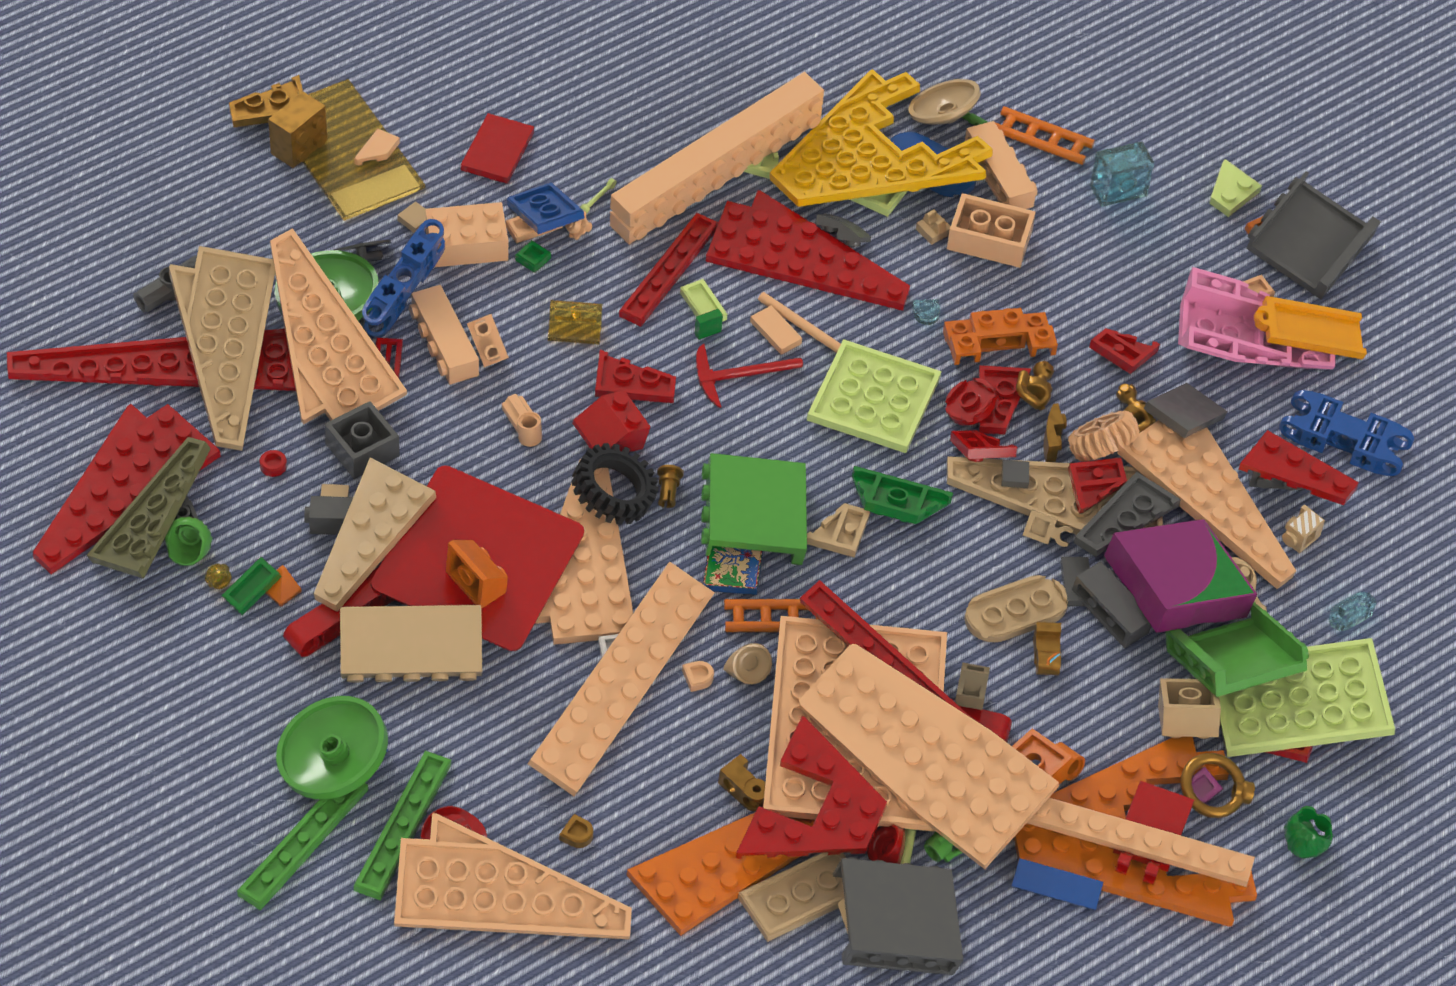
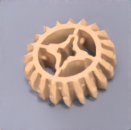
[1068,411,1140,461]

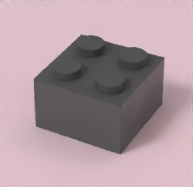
[324,401,400,479]

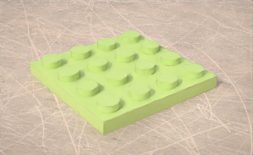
[807,339,942,453]

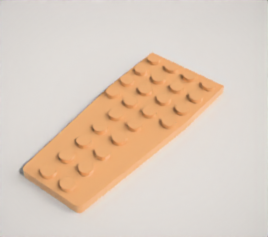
[799,644,1059,869]

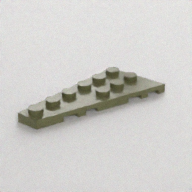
[87,437,210,579]

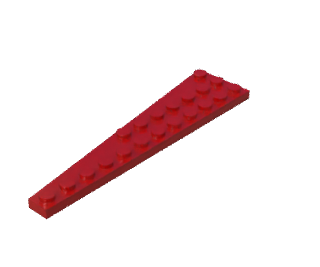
[7,328,296,391]

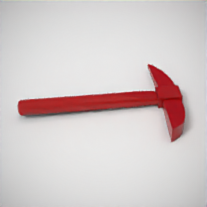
[696,344,803,408]

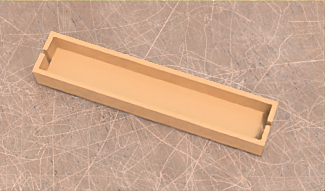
[610,71,824,245]

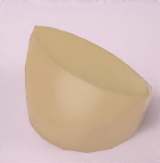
[723,643,772,685]

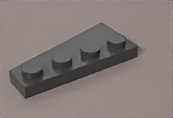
[1074,472,1181,557]

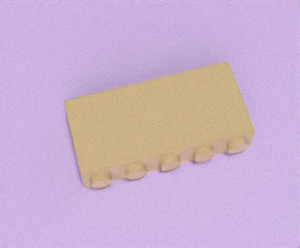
[340,605,482,683]

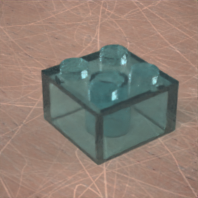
[1090,141,1154,207]

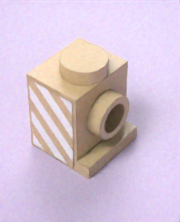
[1282,504,1325,554]

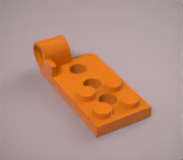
[1012,728,1085,785]

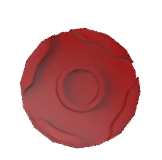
[945,378,997,426]

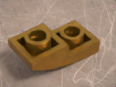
[1043,403,1067,462]

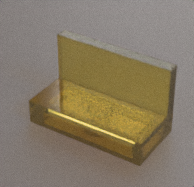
[548,300,603,345]

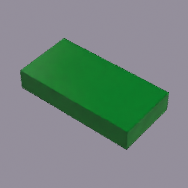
[222,557,282,616]

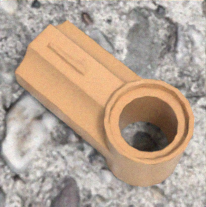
[502,394,542,447]

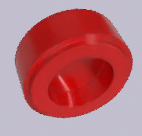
[259,450,287,477]

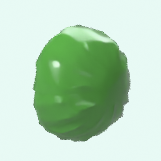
[165,516,213,566]

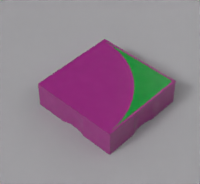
[1104,519,1258,633]

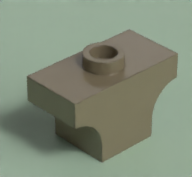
[955,662,990,710]

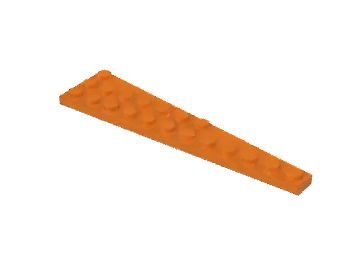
[627,812,815,936]

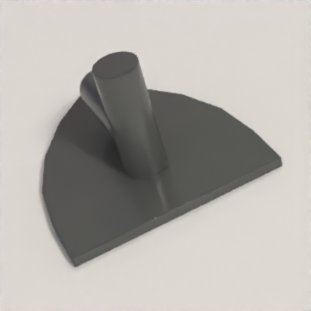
[333,240,391,262]

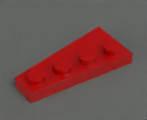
[1239,430,1359,506]

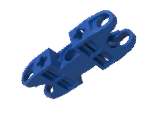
[362,219,445,338]
[1279,390,1414,476]

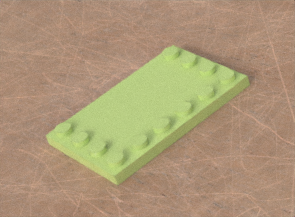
[1219,638,1395,757]

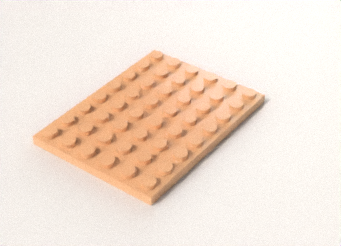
[763,616,947,832]

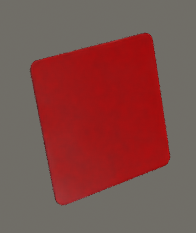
[371,465,585,651]

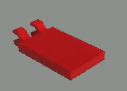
[1113,780,1194,885]

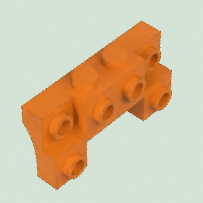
[943,308,1058,365]

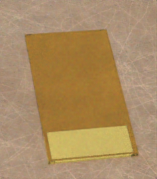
[303,79,426,221]

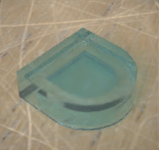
[912,299,940,325]

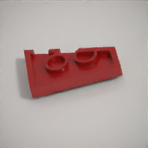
[595,350,676,404]
[978,365,1031,435]

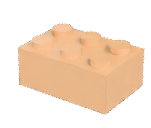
[947,193,1036,268]
[425,202,508,267]

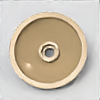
[908,79,981,125]

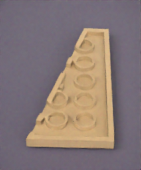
[314,457,437,612]

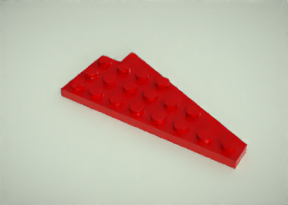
[706,190,910,311]

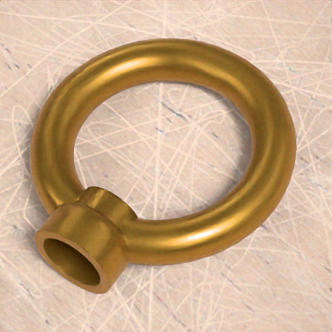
[1180,753,1255,818]

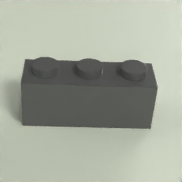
[1072,561,1152,648]

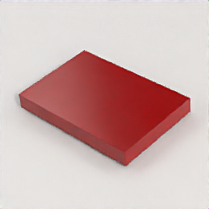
[461,113,534,184]

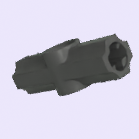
[133,255,197,312]

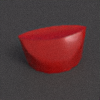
[867,824,905,864]

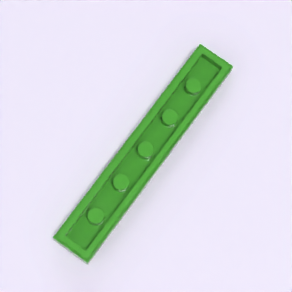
[354,750,451,901]
[237,783,368,911]

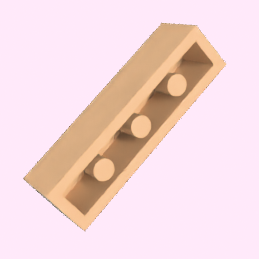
[965,121,1037,209]
[408,284,479,385]

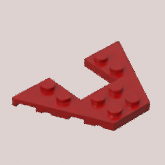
[736,716,887,859]

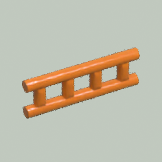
[995,106,1095,165]
[724,599,818,632]

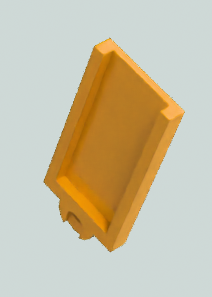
[1253,296,1367,360]

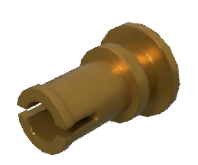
[657,465,684,508]

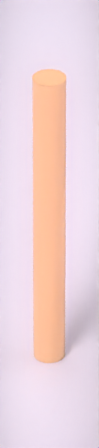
[758,292,841,353]

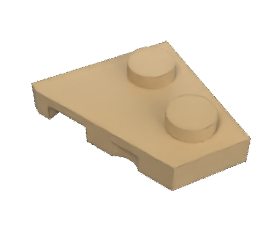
[807,503,870,558]

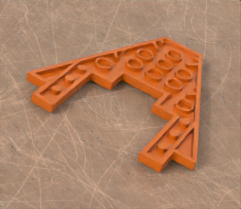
[1014,736,1257,926]

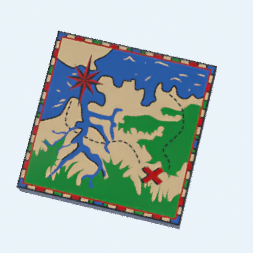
[703,546,764,595]

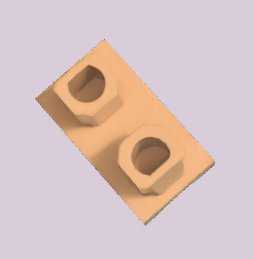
[467,314,509,367]

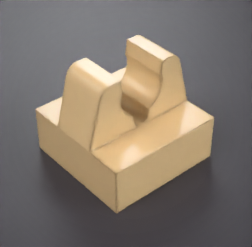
[916,210,951,245]

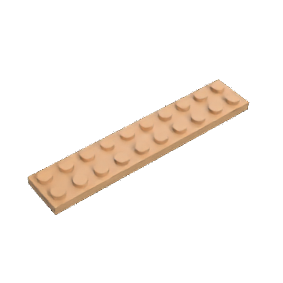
[528,562,714,796]

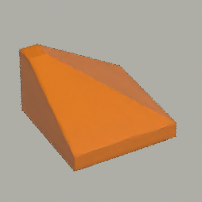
[266,565,302,607]

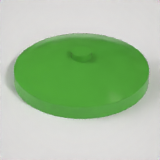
[274,250,379,320]
[276,696,388,799]

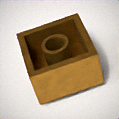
[268,91,327,168]

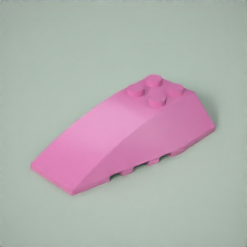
[1178,267,1335,369]

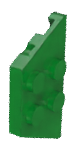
[852,466,953,524]

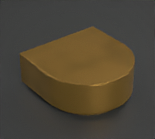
[559,814,593,848]

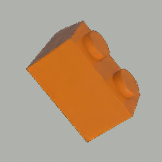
[446,540,508,609]

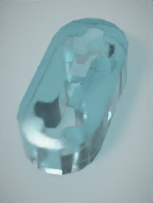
[1329,592,1376,631]

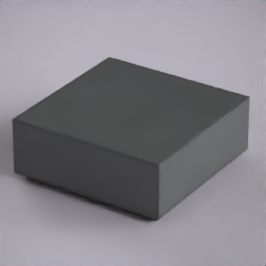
[1002,460,1029,488]

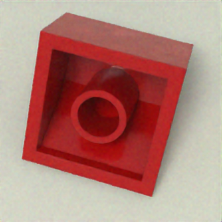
[572,390,651,452]

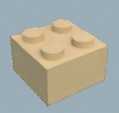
[1158,678,1221,739]

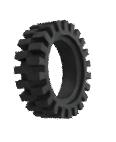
[572,443,658,525]

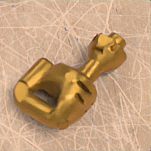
[1016,361,1054,411]
[1116,383,1156,433]

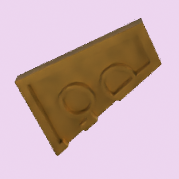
[229,75,303,128]

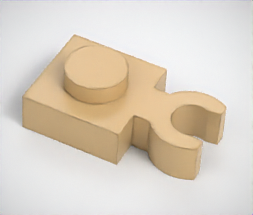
[1023,510,1074,547]

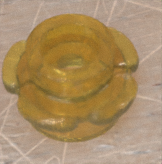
[205,563,232,589]

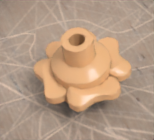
[565,211,592,240]

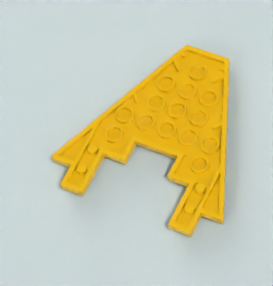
[770,69,992,207]

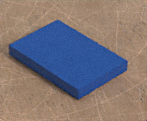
[506,183,585,234]

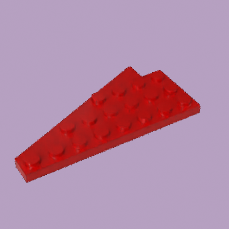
[33,404,221,574]

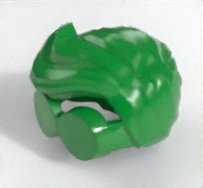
[1284,806,1333,859]

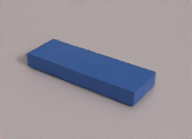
[1012,858,1103,911]

